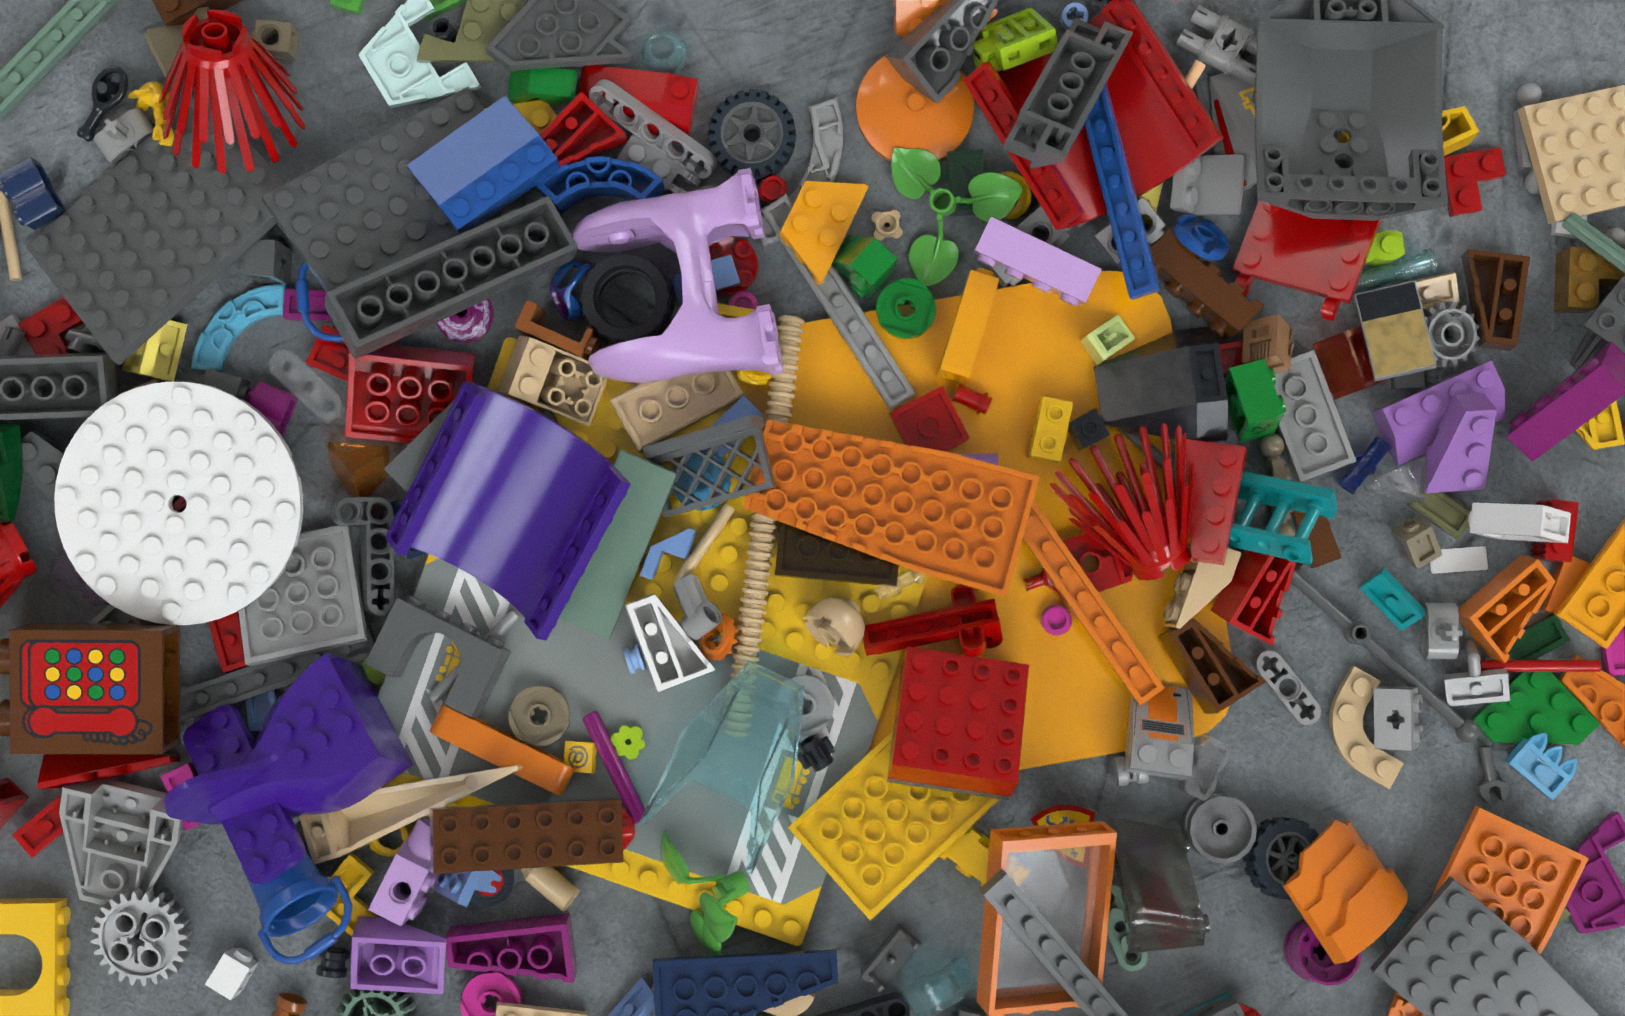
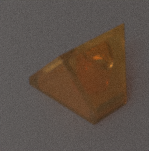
[327,442,391,497]

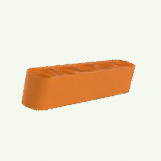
[429,703,576,796]

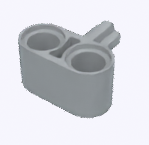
[93,108,154,166]
[1420,602,1463,659]

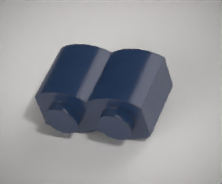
[0,157,65,230]

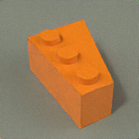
[1458,555,1556,663]

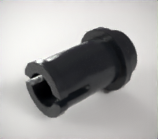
[432,18,458,43]

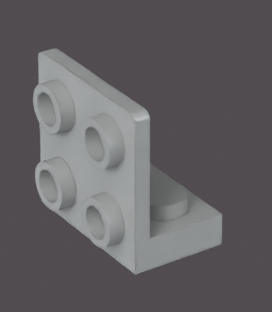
[1170,154,1246,216]

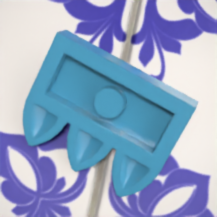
[1504,733,1577,801]

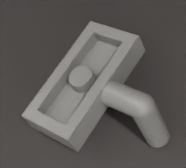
[1443,640,1510,707]

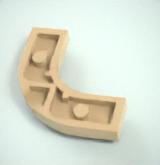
[1329,666,1404,789]

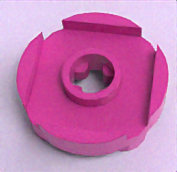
[460,971,523,1016]

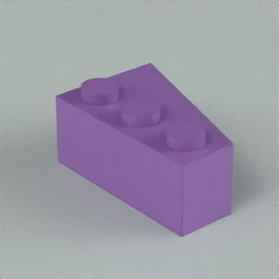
[1414,393,1497,493]

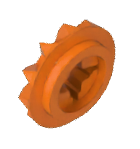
[698,612,739,661]

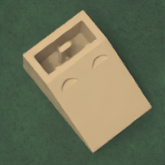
[498,335,607,426]
[1163,545,1241,629]

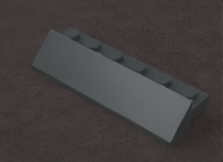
[1003,18,1133,169]

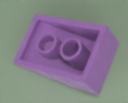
[350,916,447,994]

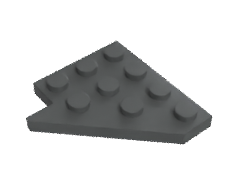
[486,0,633,71]

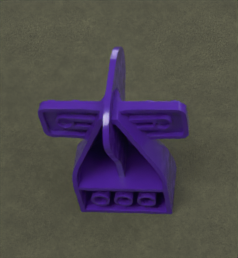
[163,653,413,885]

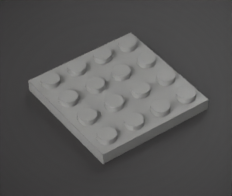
[238,525,368,666]

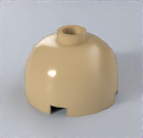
[804,597,865,657]

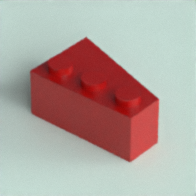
[1211,550,1296,646]

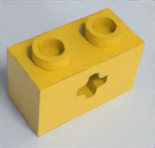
[1027,396,1073,464]

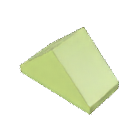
[1080,315,1136,365]

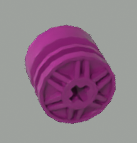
[1283,919,1361,986]

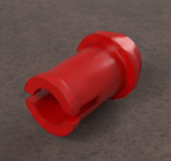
[952,383,993,415]

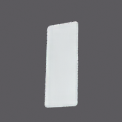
[1430,546,1488,574]

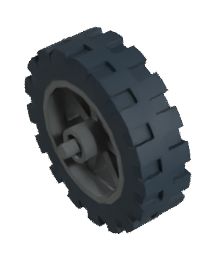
[1243,817,1319,900]

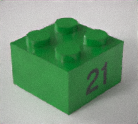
[1224,359,1286,443]

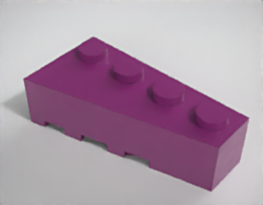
[1506,341,1625,462]
[444,913,577,983]

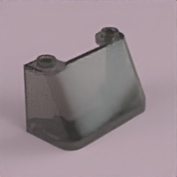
[1108,819,1210,953]

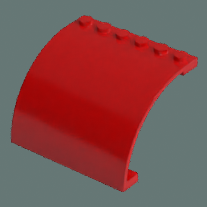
[963,0,1223,230]

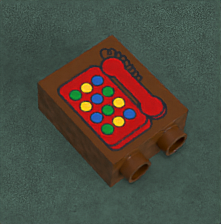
[0,623,180,754]

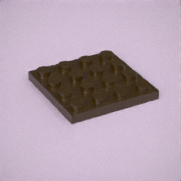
[775,522,899,587]

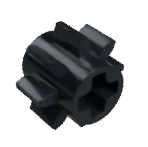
[797,734,835,772]

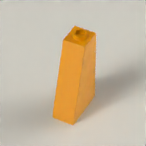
[936,268,999,385]

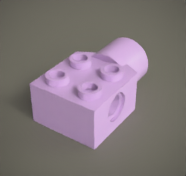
[368,817,439,926]

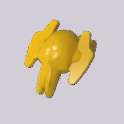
[128,81,179,146]

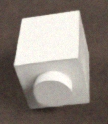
[205,947,259,1000]

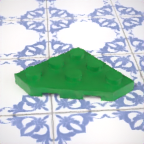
[1470,658,1600,745]

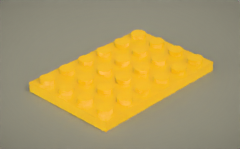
[788,731,1001,921]

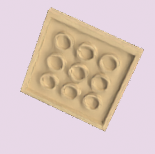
[1517,85,1625,224]

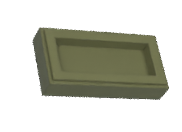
[1407,486,1471,539]

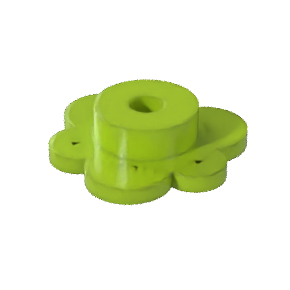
[610,725,646,760]

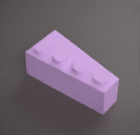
[974,217,1102,306]

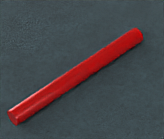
[1480,660,1601,672]

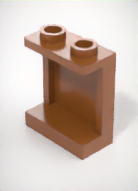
[514,300,602,361]

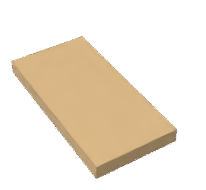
[610,371,744,453]

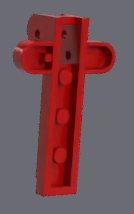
[863,584,1003,657]

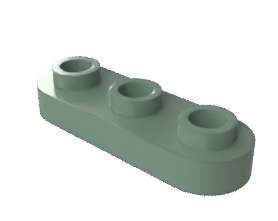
[1107,883,1148,972]

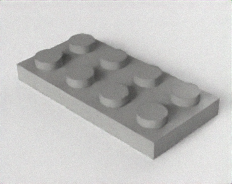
[1274,350,1357,482]

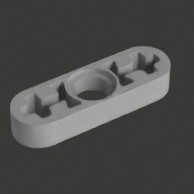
[1253,650,1321,725]

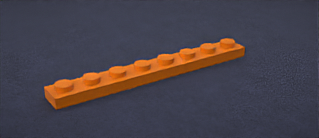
[1023,500,1165,706]

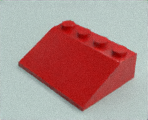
[345,344,476,443]

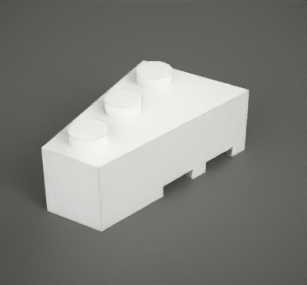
[624,594,715,692]

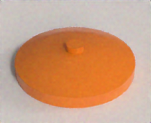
[856,55,974,162]

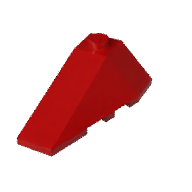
[578,65,700,144]

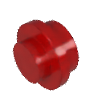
[758,175,787,204]

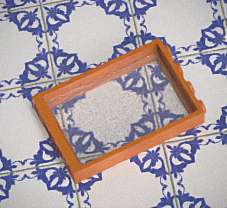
[976,821,1117,1016]

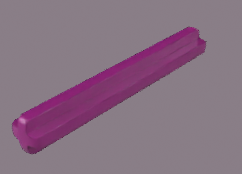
[582,711,648,824]

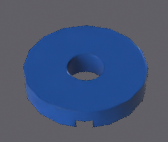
[1173,214,1230,260]

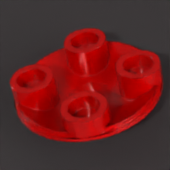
[709,236,758,295]

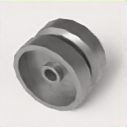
[1181,791,1257,864]

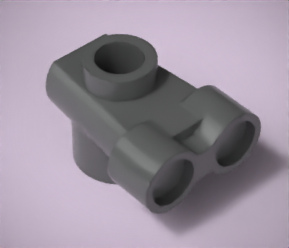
[66,326,106,353]

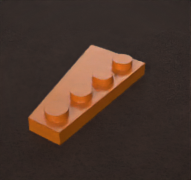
[1558,654,1625,750]

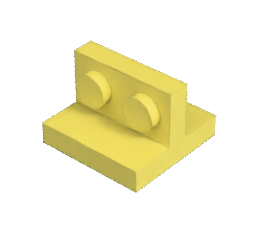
[122,320,188,382]

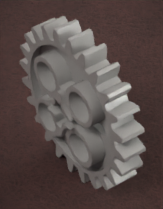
[91,887,192,986]

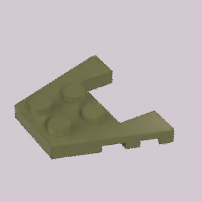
[417,0,526,63]

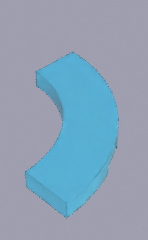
[191,284,288,371]

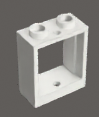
[1468,503,1571,543]

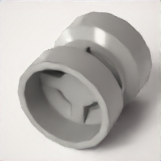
[1113,756,1149,787]

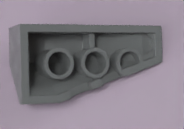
[886,0,998,104]

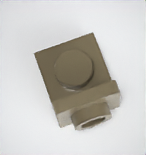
[1392,517,1443,569]

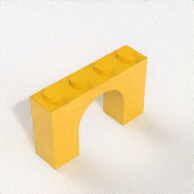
[0,898,71,1016]

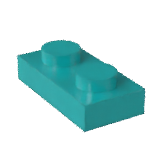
[1360,568,1426,631]

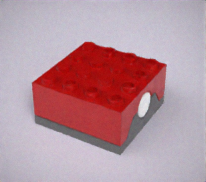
[887,646,1029,800]

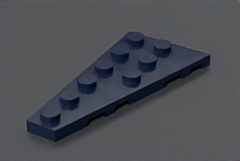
[652,949,838,1016]

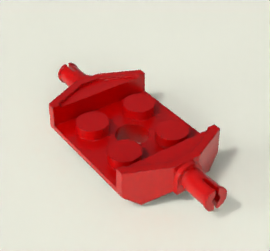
[1023,533,1134,603]

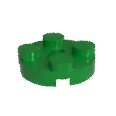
[876,278,936,339]

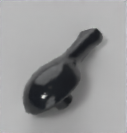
[76,66,129,142]

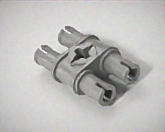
[1176,4,1257,87]

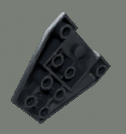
[1093,327,1228,442]

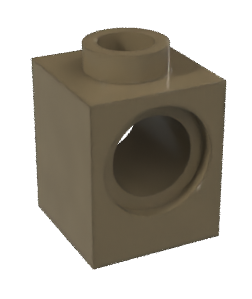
[250,19,300,61]

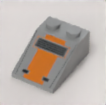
[1123,686,1194,780]

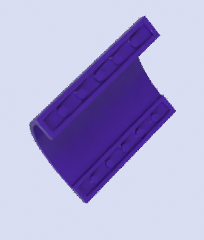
[385,380,631,640]

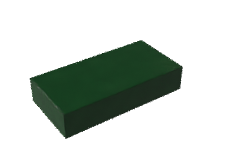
[1508,614,1570,660]

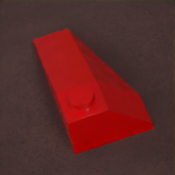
[37,754,180,789]

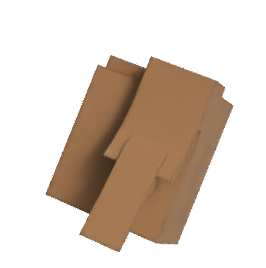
[1242,314,1294,374]

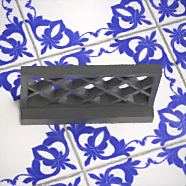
[642,415,776,518]

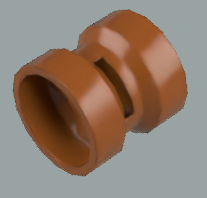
[271,992,308,1016]

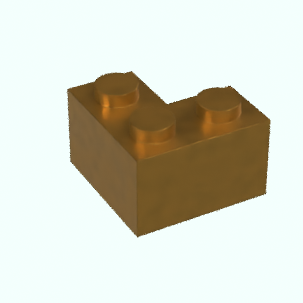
[1554,247,1625,314]

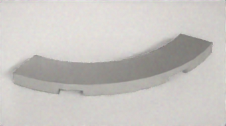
[760,97,843,248]

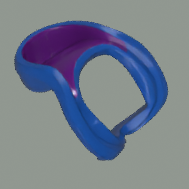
[550,261,592,321]

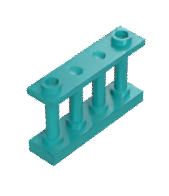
[1228,471,1338,565]

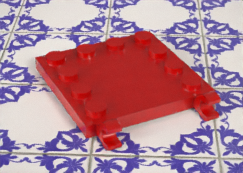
[1232,201,1382,322]

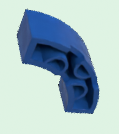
[536,157,665,214]

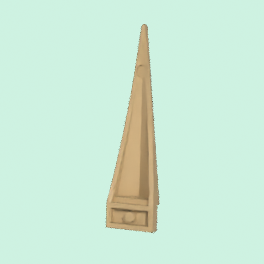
[299,764,523,865]

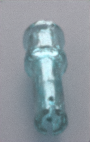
[1354,248,1438,293]

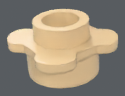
[871,209,903,241]

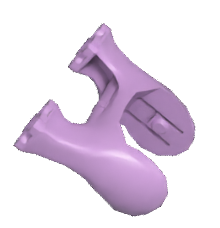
[572,168,784,383]

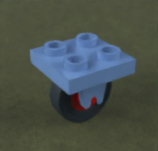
[435,869,514,908]

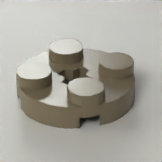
[508,685,571,747]

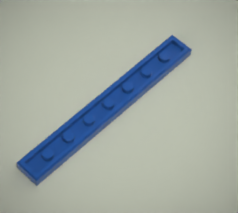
[1084,83,1161,300]

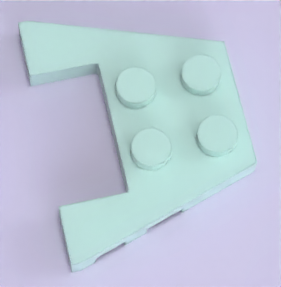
[358,0,481,108]

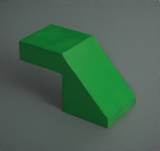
[508,68,577,106]

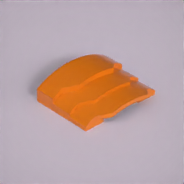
[1283,820,1408,964]

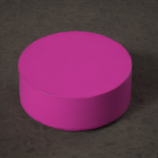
[729,291,758,310]
[1041,605,1072,635]

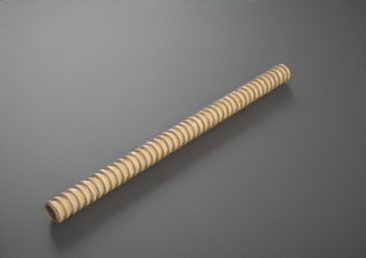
[722,315,805,739]

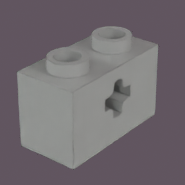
[1373,686,1423,751]

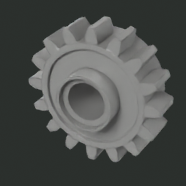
[1423,302,1480,367]

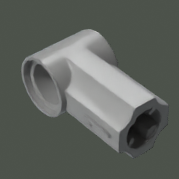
[673,574,722,640]

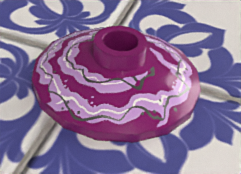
[437,299,494,343]

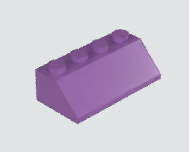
[1372,360,1506,466]

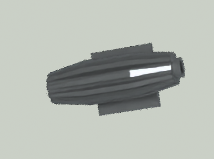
[1570,276,1625,370]

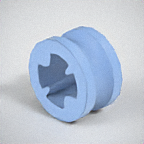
[1060,3,1088,30]
[623,644,646,674]

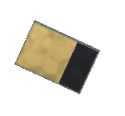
[1354,280,1437,382]

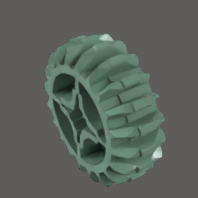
[336,989,418,1016]

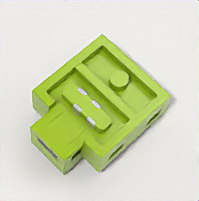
[972,7,1058,71]

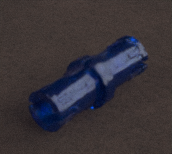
[1338,437,1392,494]

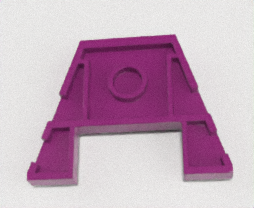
[1565,811,1625,934]

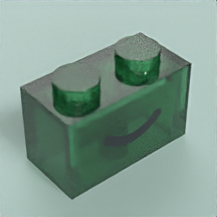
[940,149,985,217]

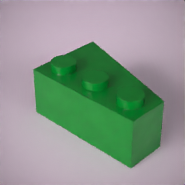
[832,235,897,300]

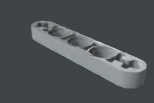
[589,79,717,179]

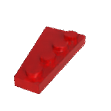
[1186,439,1247,566]

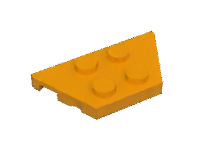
[778,181,869,285]

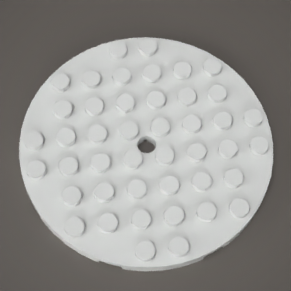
[54,382,303,625]

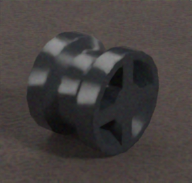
[316,946,350,978]

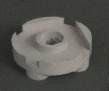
[774,674,834,736]

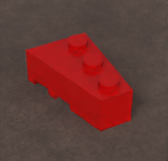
[539,91,628,167]

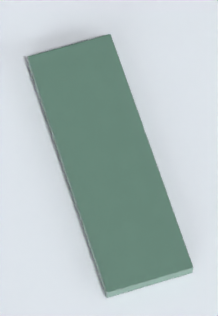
[559,449,678,639]

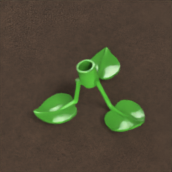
[891,148,1023,287]
[660,830,750,956]

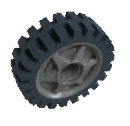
[708,89,796,181]

